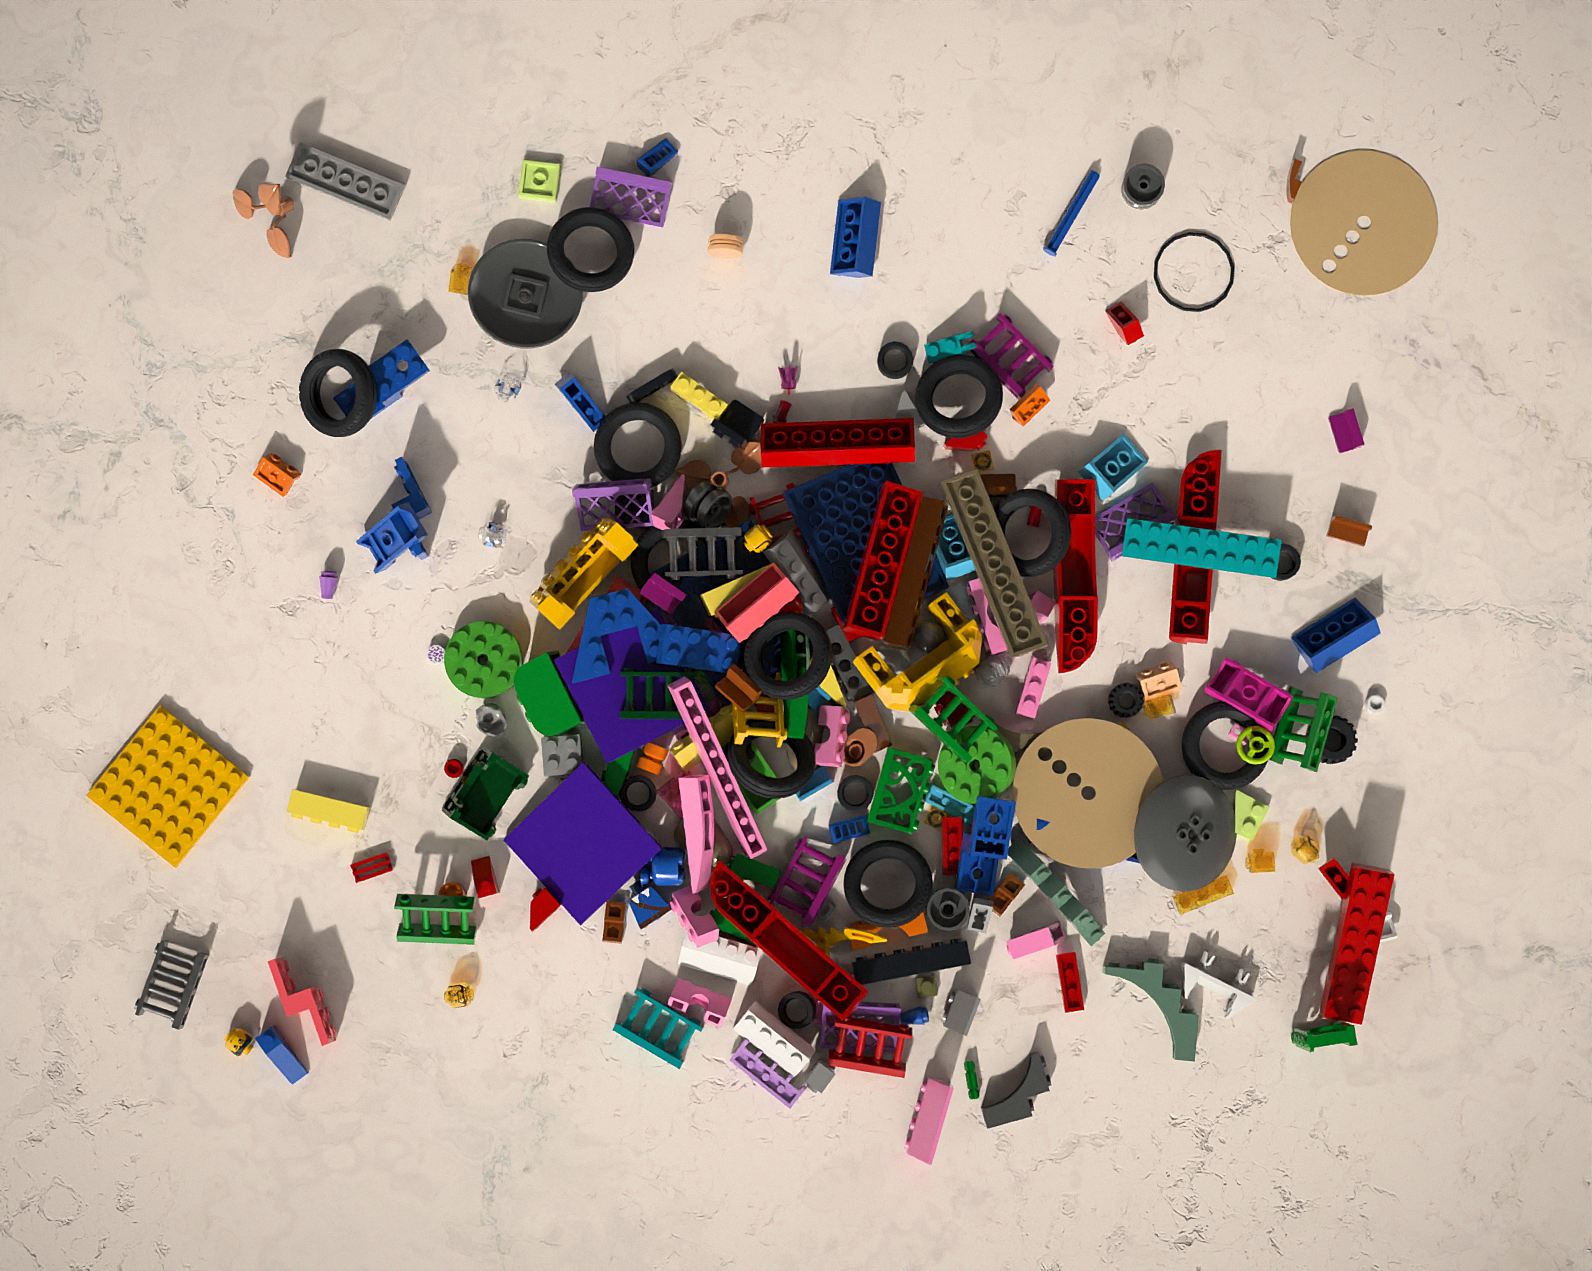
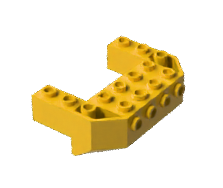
[529,518,638,630]
[852,592,982,712]

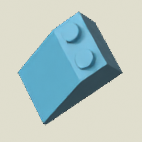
[1078,433,1148,501]
[936,514,976,581]

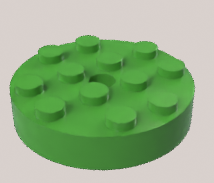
[444,621,523,699]
[938,726,1016,804]

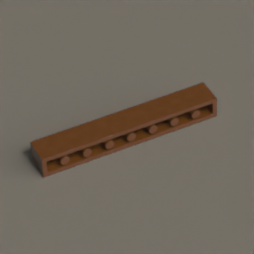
[883,497,948,651]

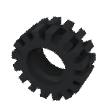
[1108,683,1144,718]

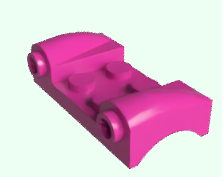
[1205,657,1293,732]

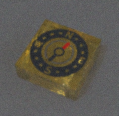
[971,450,994,473]
[923,806,949,832]

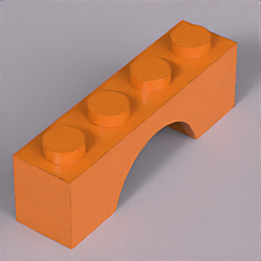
[849,912,928,951]

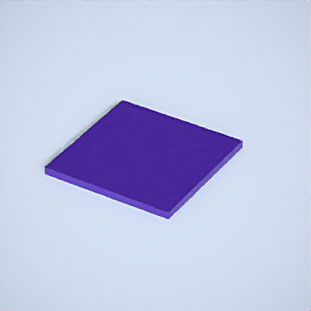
[554,607,710,764]
[503,762,663,926]

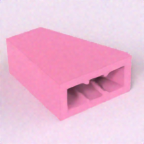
[1006,921,1066,959]

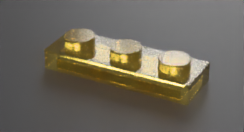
[1172,875,1234,915]

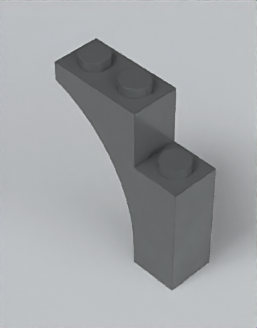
[981,1052,1052,1129]

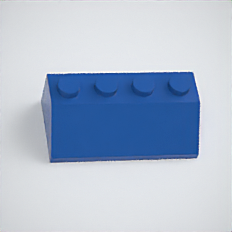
[830,197,881,278]
[1291,598,1381,673]

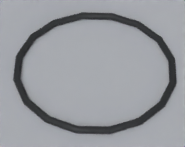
[1153,232,1234,312]

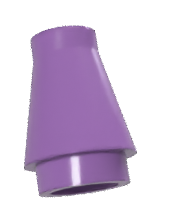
[319,571,338,599]

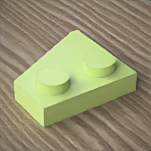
[1234,790,1270,841]

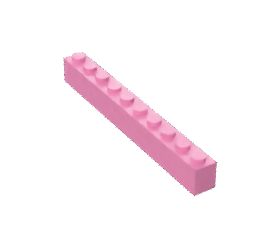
[667,677,767,859]

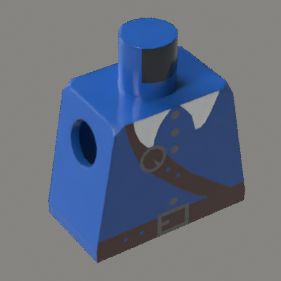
[628,881,672,929]

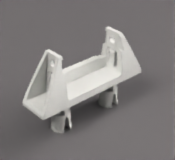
[1182,951,1255,1019]

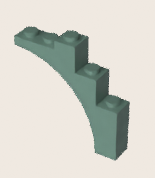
[1008,839,1105,946]
[1102,958,1199,1062]

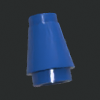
[900,1006,929,1025]

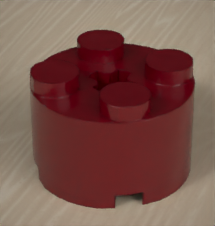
[934,691,975,731]

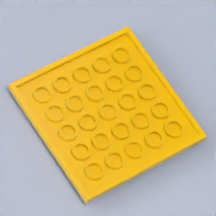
[86,705,250,868]

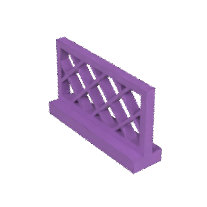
[590,167,673,228]
[572,478,654,531]
[1095,482,1177,562]
[820,1002,901,1052]

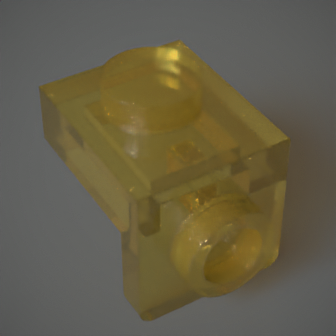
[448,263,473,295]
[1143,694,1176,720]

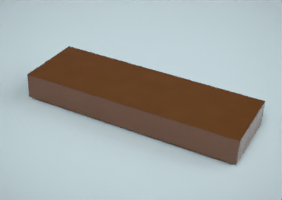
[853,693,892,753]

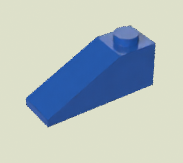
[554,373,605,432]
[255,1026,308,1085]

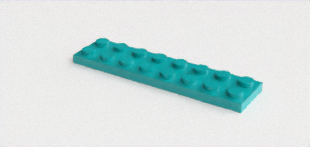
[1122,518,1282,578]

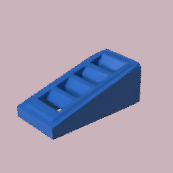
[637,138,678,177]
[828,815,870,843]

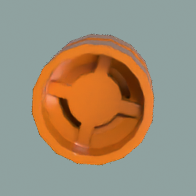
[636,742,669,775]
[438,882,467,896]

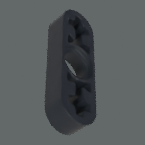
[626,368,678,403]

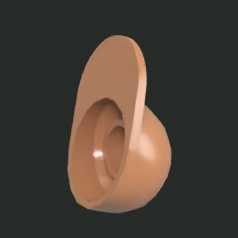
[843,728,878,767]

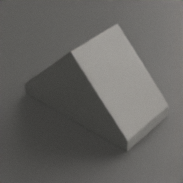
[895,391,924,428]

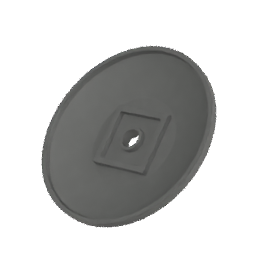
[468,239,583,349]
[1134,775,1237,892]

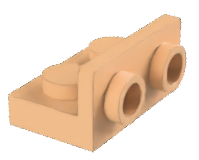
[1136,662,1182,701]

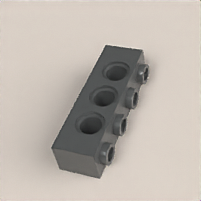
[826,624,875,703]

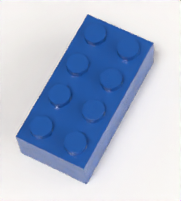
[656,624,741,674]

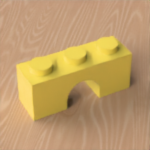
[670,372,728,421]

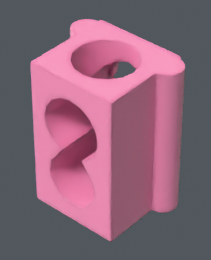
[1228,723,1249,745]

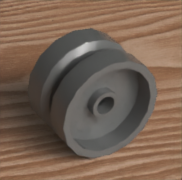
[1121,163,1165,210]
[684,482,732,528]
[926,888,970,931]

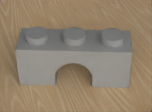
[806,1058,836,1094]

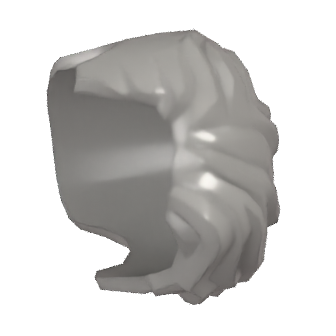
[912,622,944,654]
[975,655,1010,687]
[476,703,507,737]

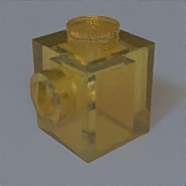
[1245,849,1275,873]

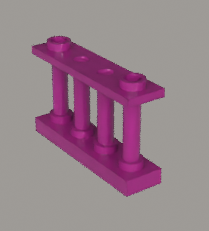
[968,313,1054,400]
[768,836,847,927]

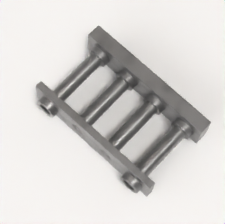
[662,527,743,580]
[134,940,209,1030]

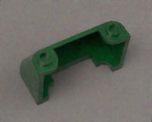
[442,746,529,840]

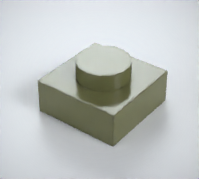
[916,976,937,998]

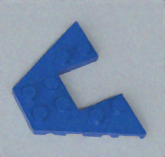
[572,588,661,684]

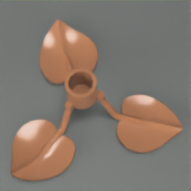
[232,183,295,258]
[676,442,762,528]

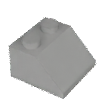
[941,989,981,1036]

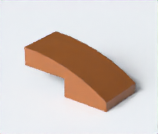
[1286,159,1302,203]
[988,873,1025,917]
[602,901,626,944]

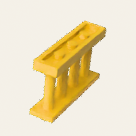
[732,669,787,747]

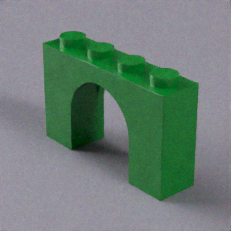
[709,853,780,943]

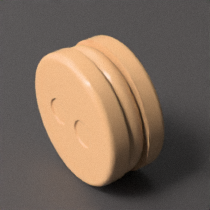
[708,233,744,259]

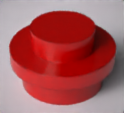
[444,759,464,778]

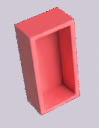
[714,562,799,643]

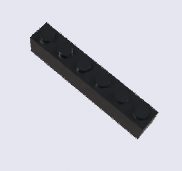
[851,938,971,985]

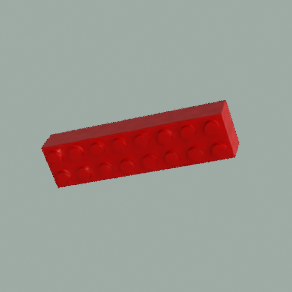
[761,418,915,468]
[842,481,923,641]
[1319,863,1395,1025]

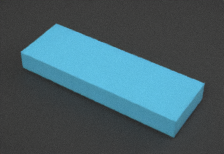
[924,784,975,826]

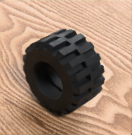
[1305,715,1358,764]

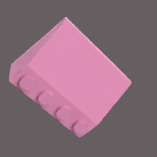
[904,1077,954,1165]

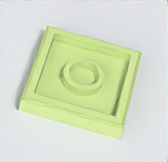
[518,159,561,202]

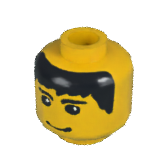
[224,1027,254,1057]

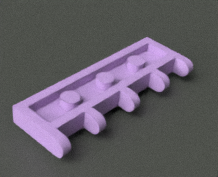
[730,1039,807,1109]

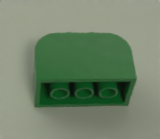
[513,651,586,736]

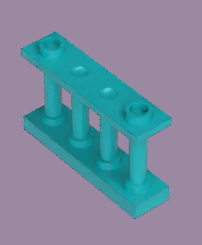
[612,988,704,1069]

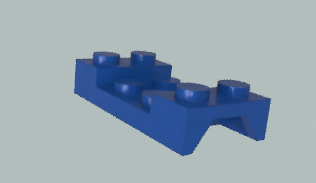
[356,502,428,574]

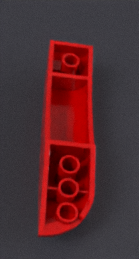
[1169,450,1222,645]
[1053,479,1098,673]
[710,860,869,1021]

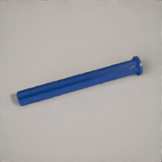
[1043,170,1100,257]

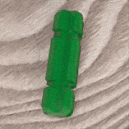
[964,1061,980,1100]

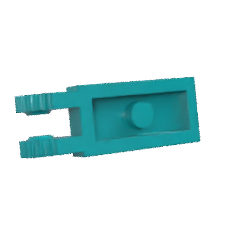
[924,331,977,363]

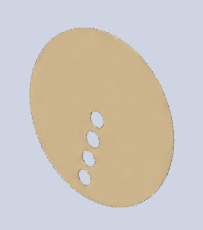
[1290,150,1438,296]
[1013,718,1163,869]

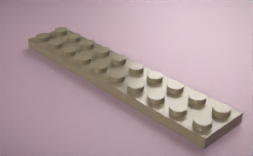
[941,469,1048,659]

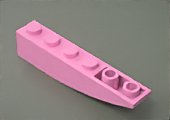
[679,774,714,893]

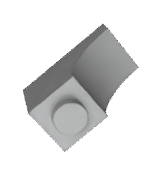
[967,898,994,933]

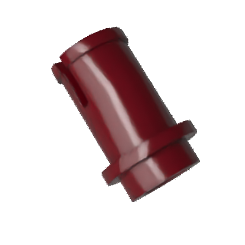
[772,400,792,423]
[1026,506,1042,527]

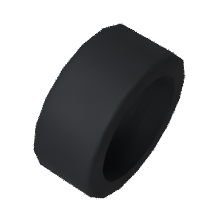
[877,341,913,379]
[1272,543,1301,581]
[620,775,657,812]
[837,775,874,812]
[778,991,817,1029]

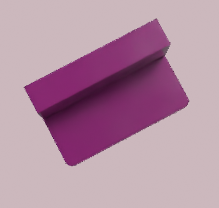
[1328,408,1365,453]
[640,573,686,614]

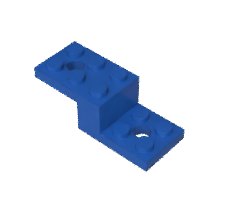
[333,339,430,419]
[391,457,432,560]
[955,796,1016,896]

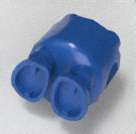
[641,847,686,886]

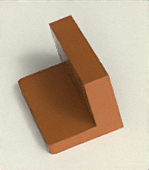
[980,474,1017,497]
[1326,515,1372,547]
[715,664,762,712]

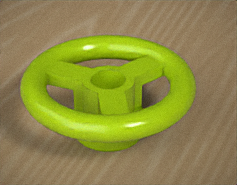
[1236,726,1275,764]

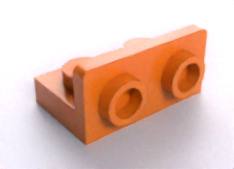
[1009,383,1050,427]
[253,453,301,497]

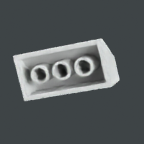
[678,931,762,986]
[733,1001,816,1077]

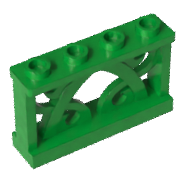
[867,747,935,834]
[1291,1020,1358,1052]

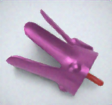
[778,365,798,394]

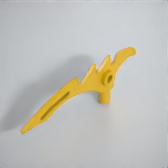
[800,926,887,957]

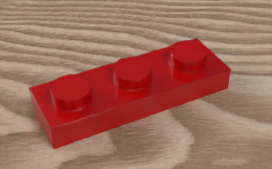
[941,816,962,875]
[1056,952,1085,1013]

